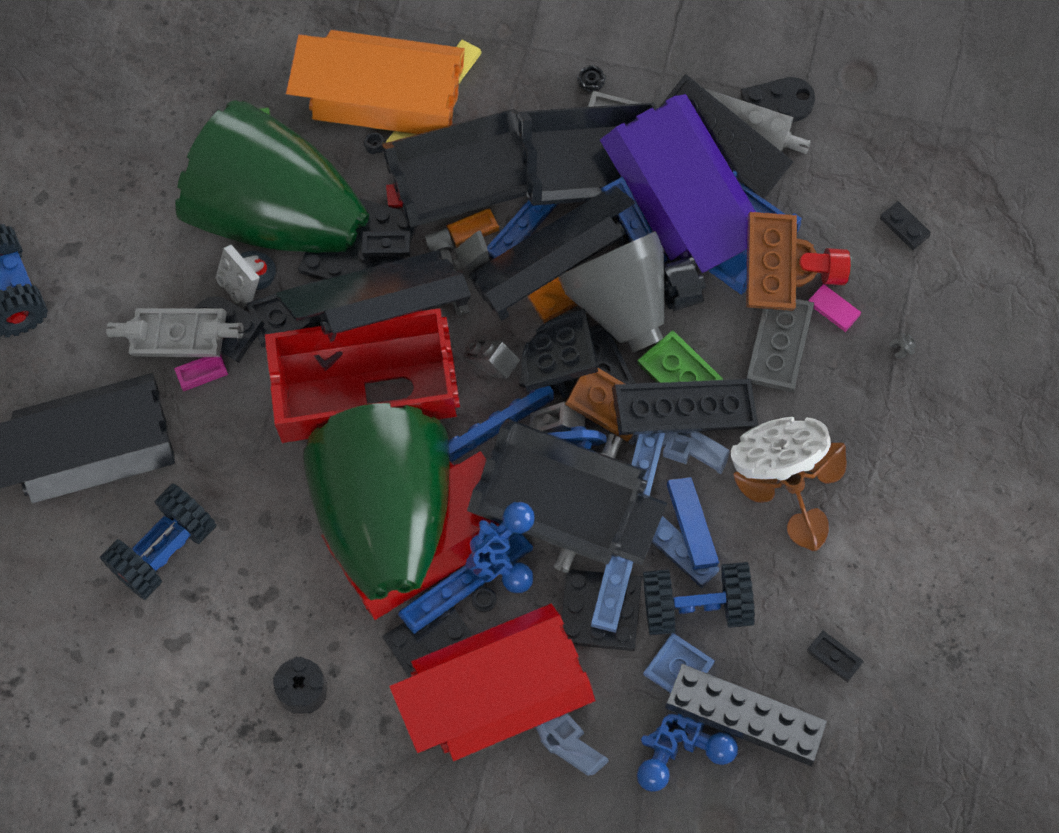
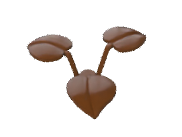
[734,443,847,551]

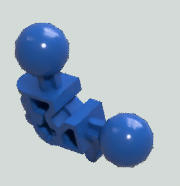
[466,502,535,594]
[637,714,738,792]

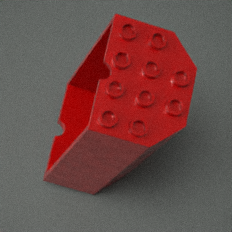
[265,308,460,443]

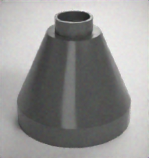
[558,231,665,352]

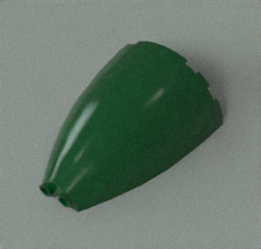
[175,100,369,252]
[303,403,450,600]

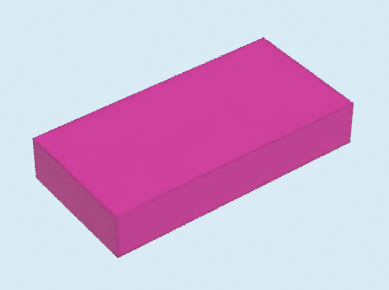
[808,284,861,332]
[174,354,228,392]

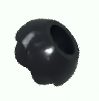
[577,65,606,93]

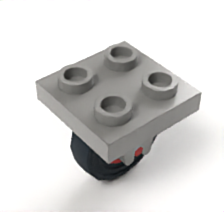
[216,245,276,310]

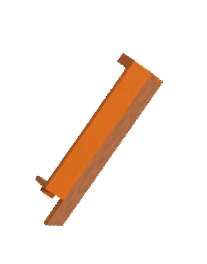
[286,30,465,134]

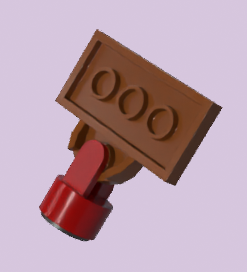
[746,212,852,311]

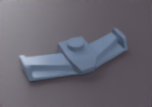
[629,431,730,474]
[536,713,609,776]

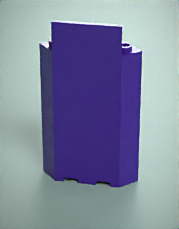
[600,94,756,273]

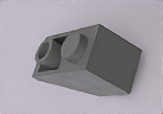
[462,339,520,379]

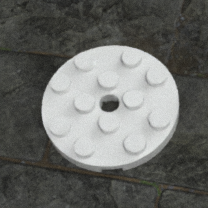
[731,417,831,480]

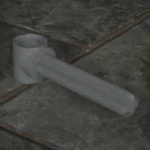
[424,228,469,316]

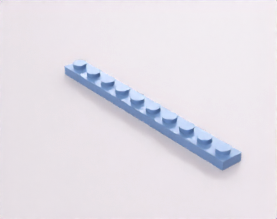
[591,433,665,633]

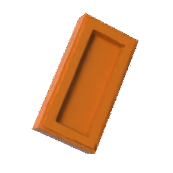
[447,208,499,248]

